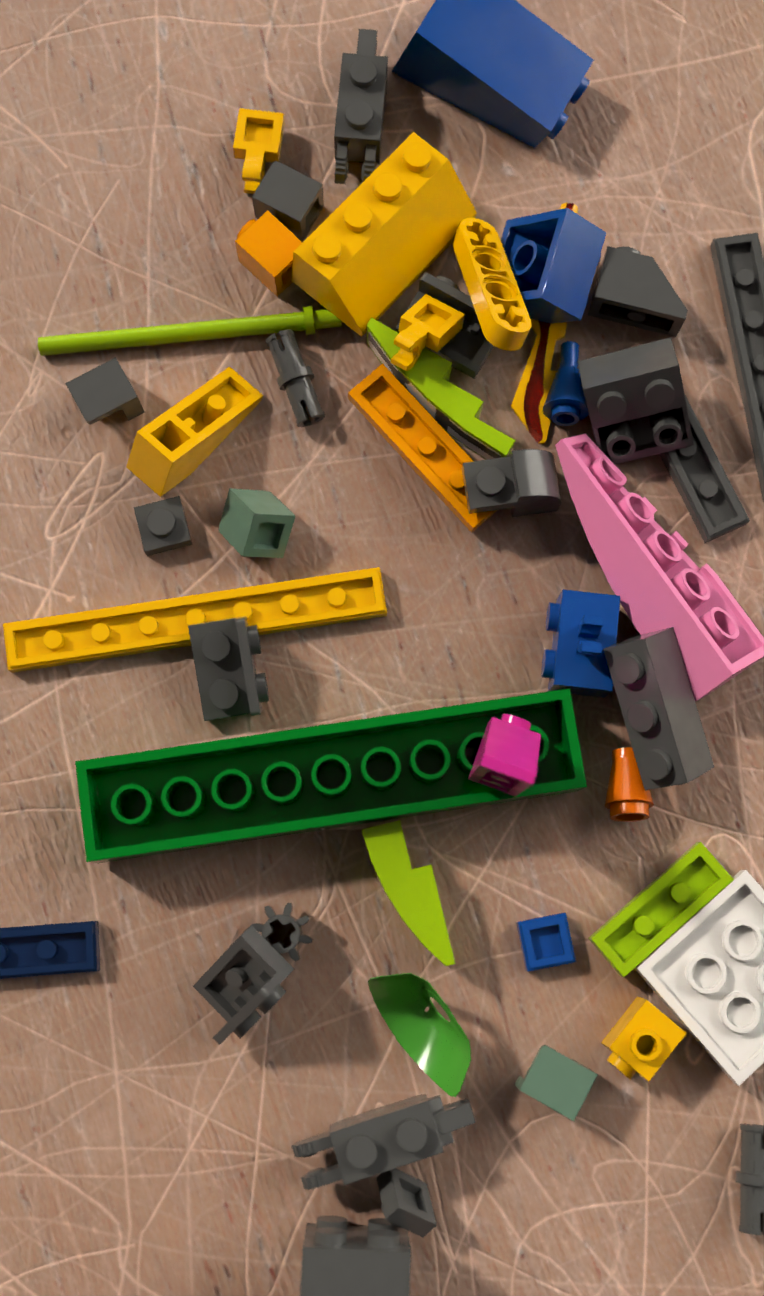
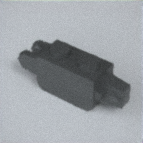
[334,29,388,184]
[292,1094,476,1190]

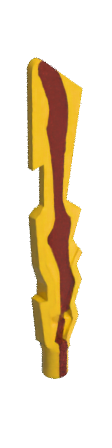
[511,203,578,444]

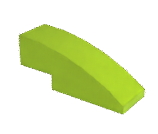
[361,820,455,966]

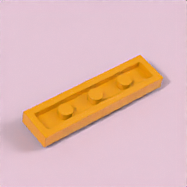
[348,363,497,533]

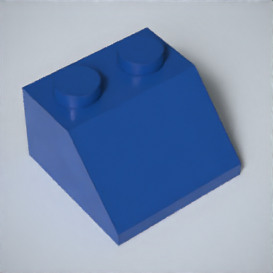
[501,208,607,324]

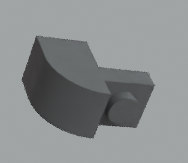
[462,449,562,517]

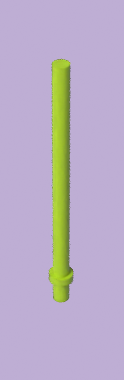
[38,306,342,356]

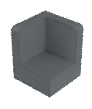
[252,161,324,242]
[65,357,145,424]

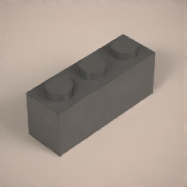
[603,627,714,790]

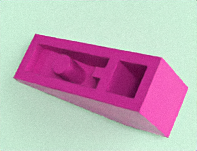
[468,714,541,797]

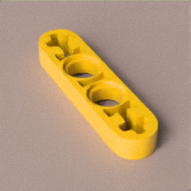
[453,218,532,351]

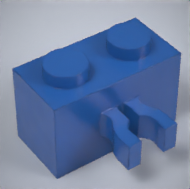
[541,589,620,698]

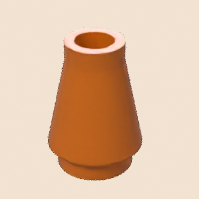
[605,747,654,822]

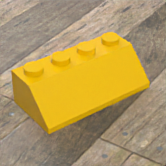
[291,132,477,337]

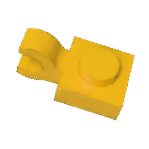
[233,108,285,194]
[391,294,465,371]

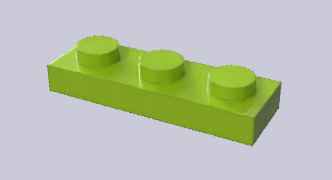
[588,842,734,977]

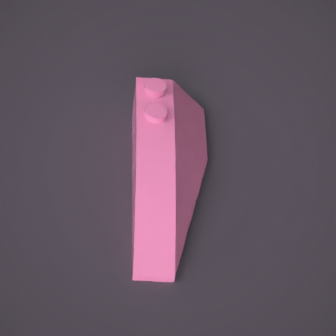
[555,433,764,702]

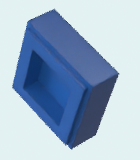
[516,913,576,972]

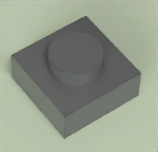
[134,496,193,556]
[376,1168,437,1238]

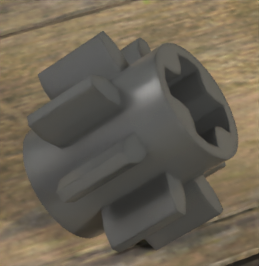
[252,902,313,962]

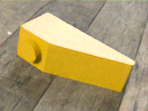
[126,366,264,497]

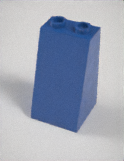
[392,0,594,148]

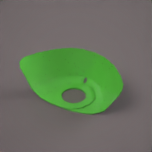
[368,973,471,1097]

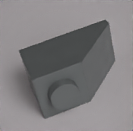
[588,246,688,337]

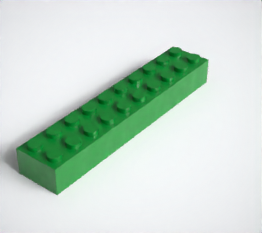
[75,689,587,864]

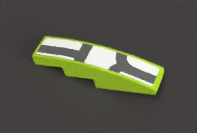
[367,317,515,460]

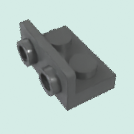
[188,616,269,721]

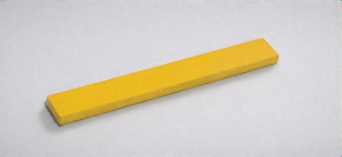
[3,567,387,673]

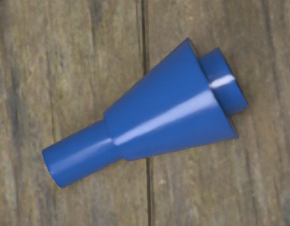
[543,341,589,426]

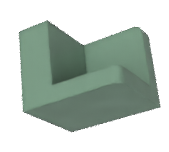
[219,488,295,558]
[515,1045,597,1121]

